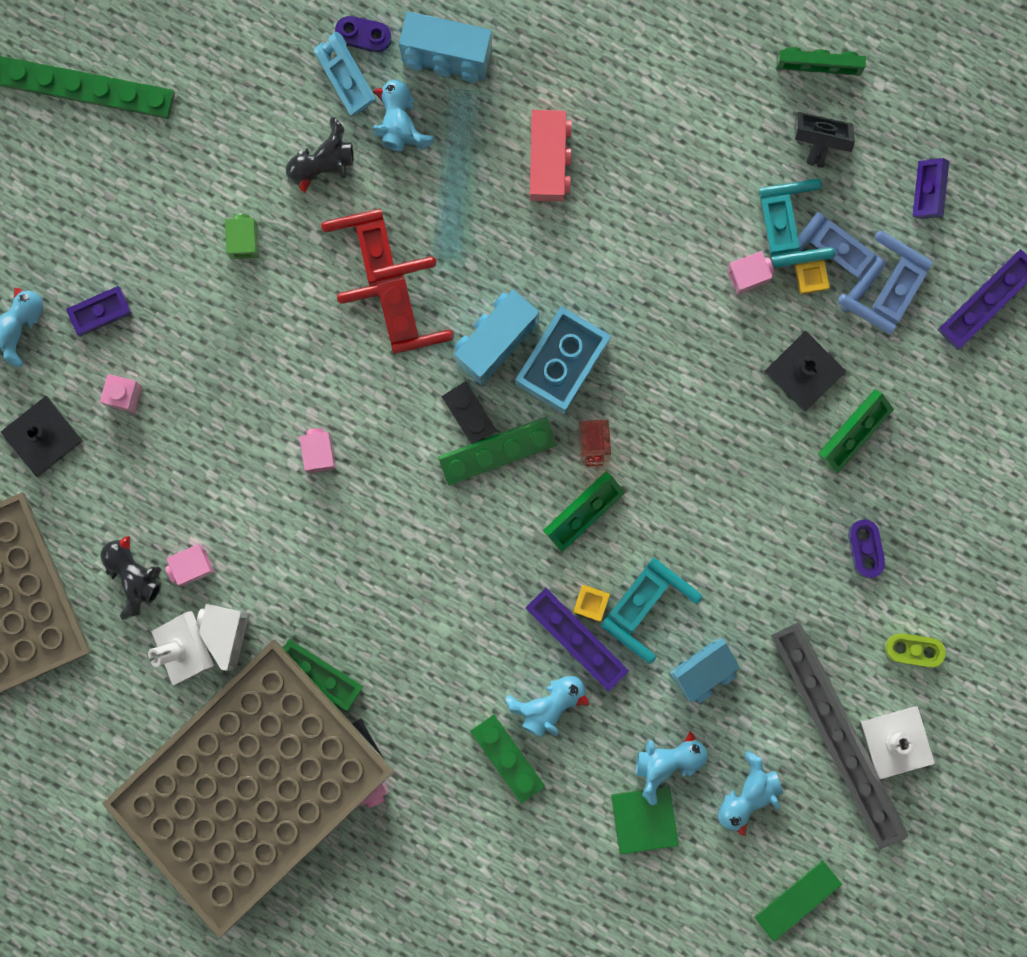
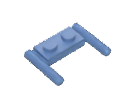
[783,212,887,312]
[838,231,933,335]

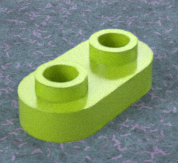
[885,633,946,667]

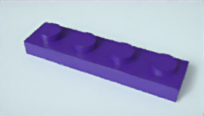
[937,249,1027,350]
[525,587,629,692]

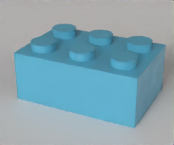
[399,11,492,83]
[454,289,539,386]
[515,306,611,415]

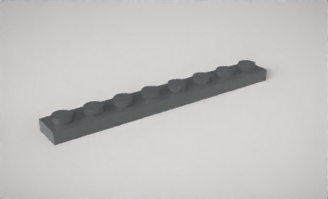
[771,621,909,849]

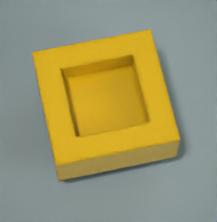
[794,260,830,295]
[573,584,610,622]

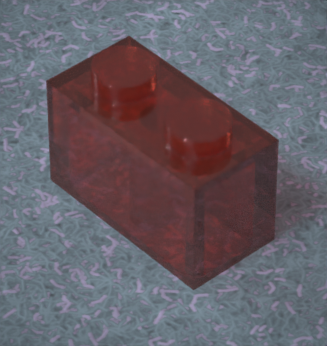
[577,419,611,468]

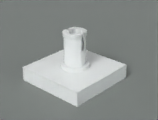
[148,611,214,685]
[860,706,935,779]

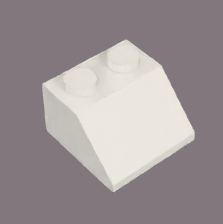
[196,604,249,671]

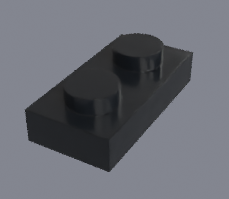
[441,381,497,444]

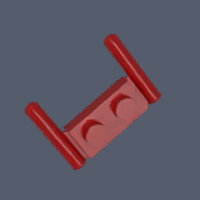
[321,209,394,304]
[373,256,454,354]

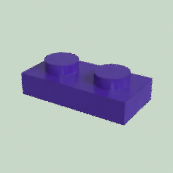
[912,158,949,219]
[66,286,133,337]

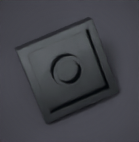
[795,112,855,168]
[764,331,846,412]
[1,396,83,477]

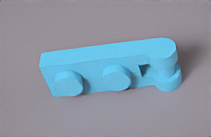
[314,32,376,116]

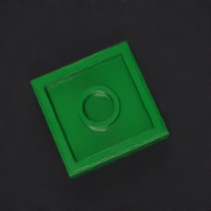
[611,786,679,854]

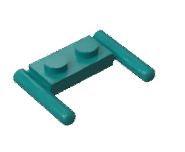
[759,179,836,268]
[600,557,703,664]

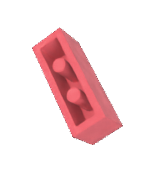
[530,110,572,202]

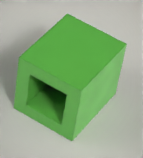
[225,214,259,259]

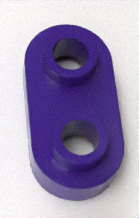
[335,16,392,52]
[848,520,885,578]

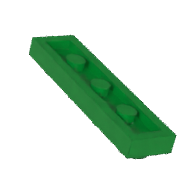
[438,417,557,486]

